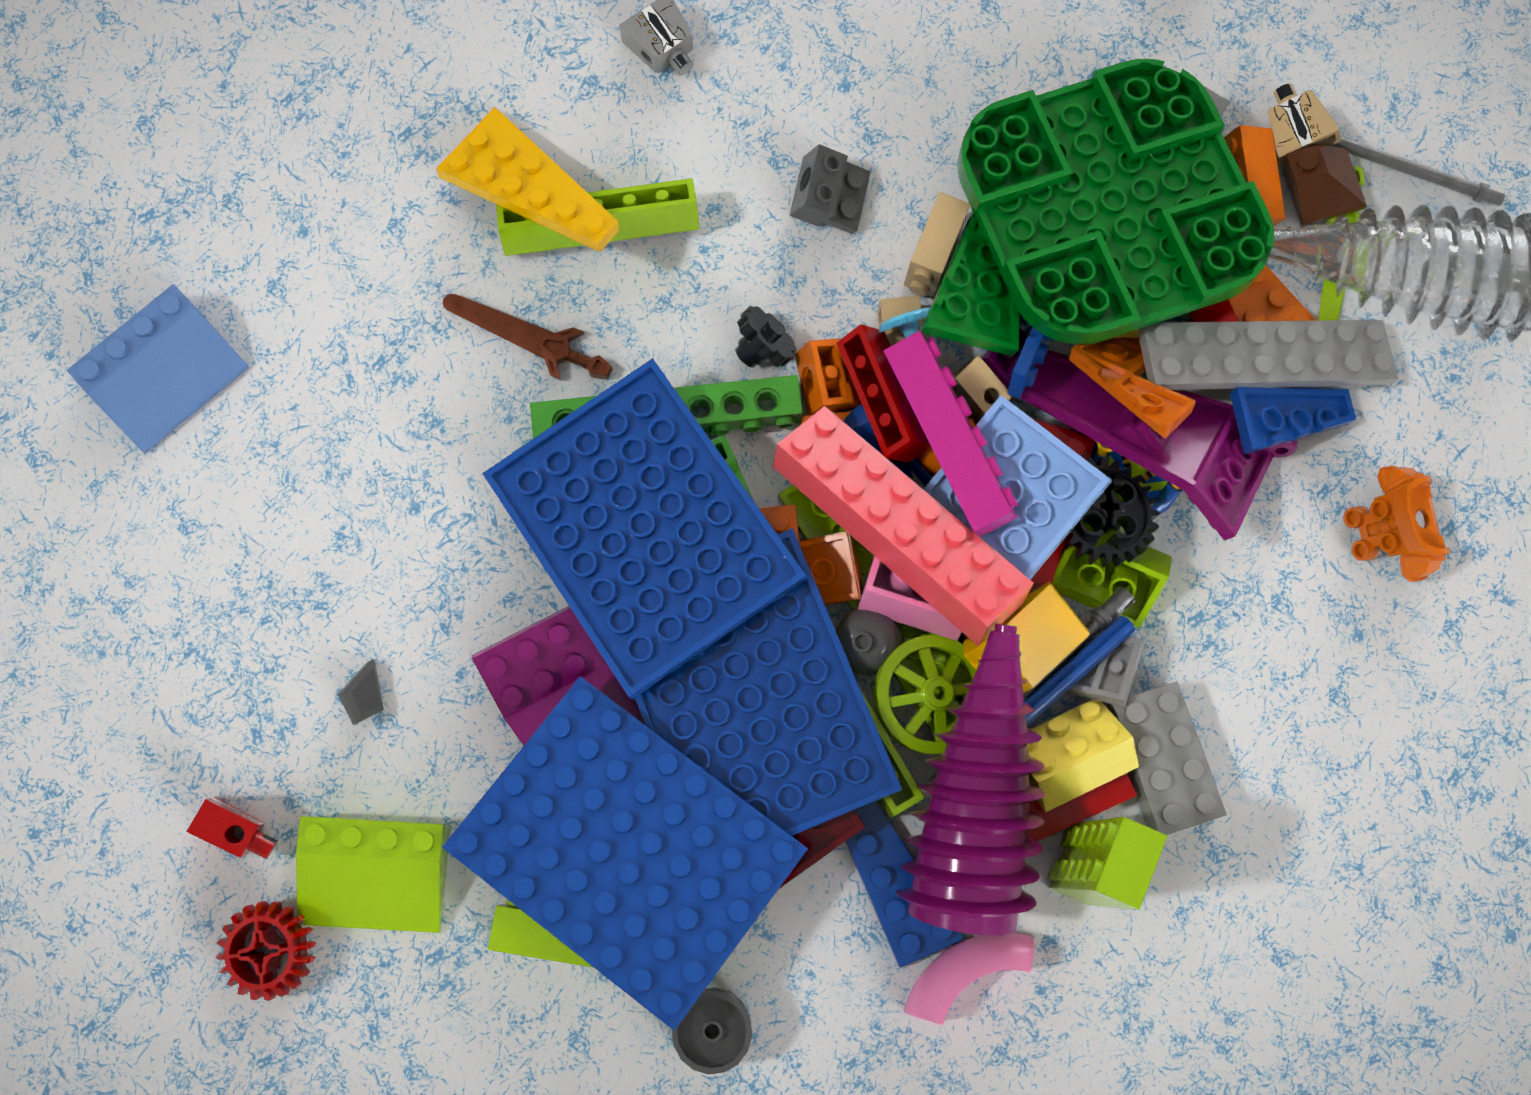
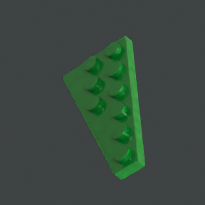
[921,211,1019,356]

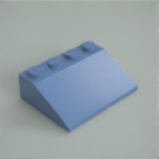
[67,284,249,453]

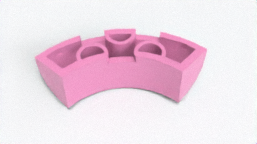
[903,932,1034,1025]

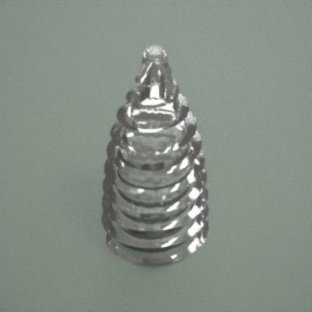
[1269,205,1531,342]

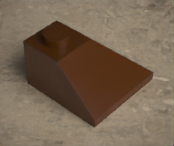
[1282,144,1367,227]

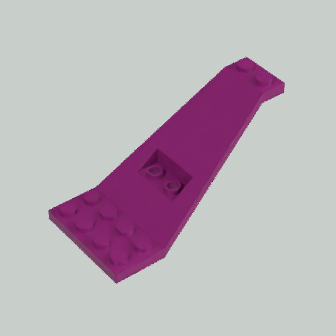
[982,328,1274,541]
[471,606,646,746]

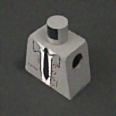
[619,0,694,76]

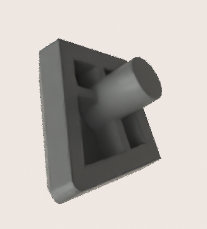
[338,659,384,725]

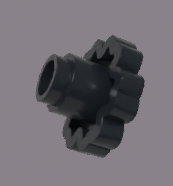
[735,306,797,368]

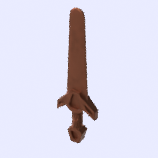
[443,293,613,380]

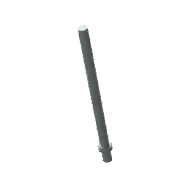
[1332,136,1505,206]

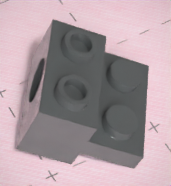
[789,144,871,234]

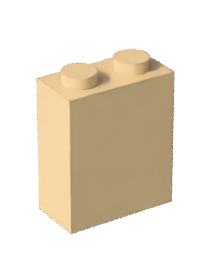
[904,192,970,297]

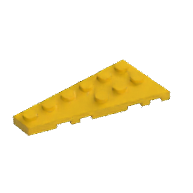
[436,107,619,252]

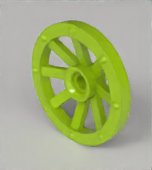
[874,635,976,754]

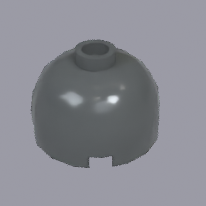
[836,609,904,676]

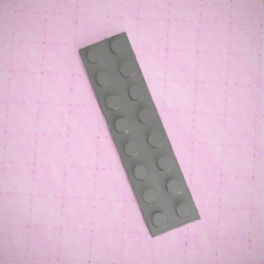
[1137,320,1399,390]

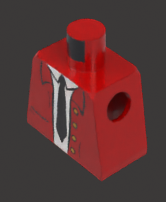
[186,797,278,860]

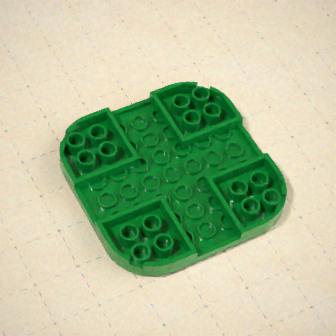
[958,59,1274,344]

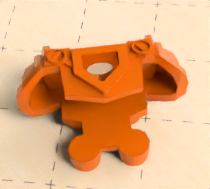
[1343,465,1450,582]

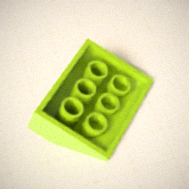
[296,816,450,933]

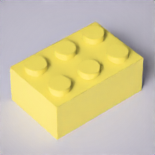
[1028,699,1139,812]

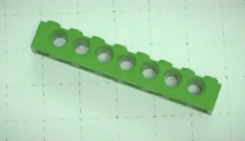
[530,375,803,439]

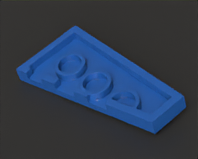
[1230,387,1356,454]

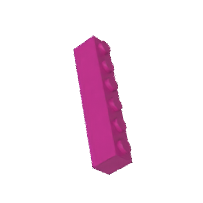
[883,330,1019,537]

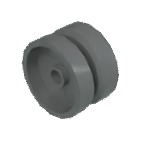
[672,987,752,1075]

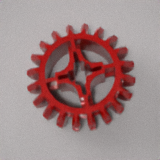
[216,901,316,1001]

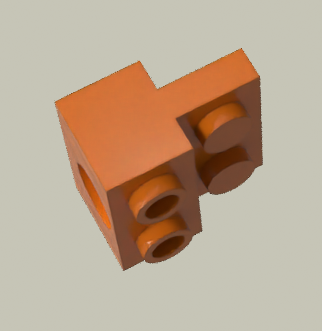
[795,338,862,415]

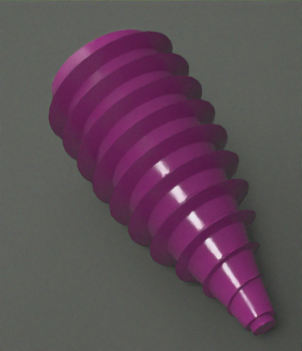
[896,623,1046,936]

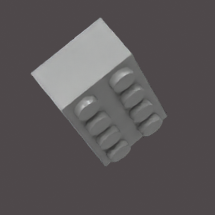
[1105,681,1227,835]

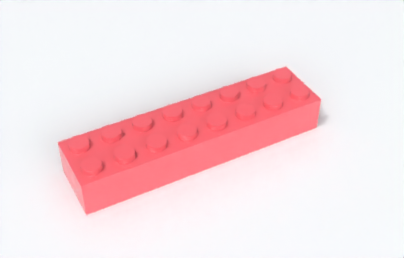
[773,406,1033,646]

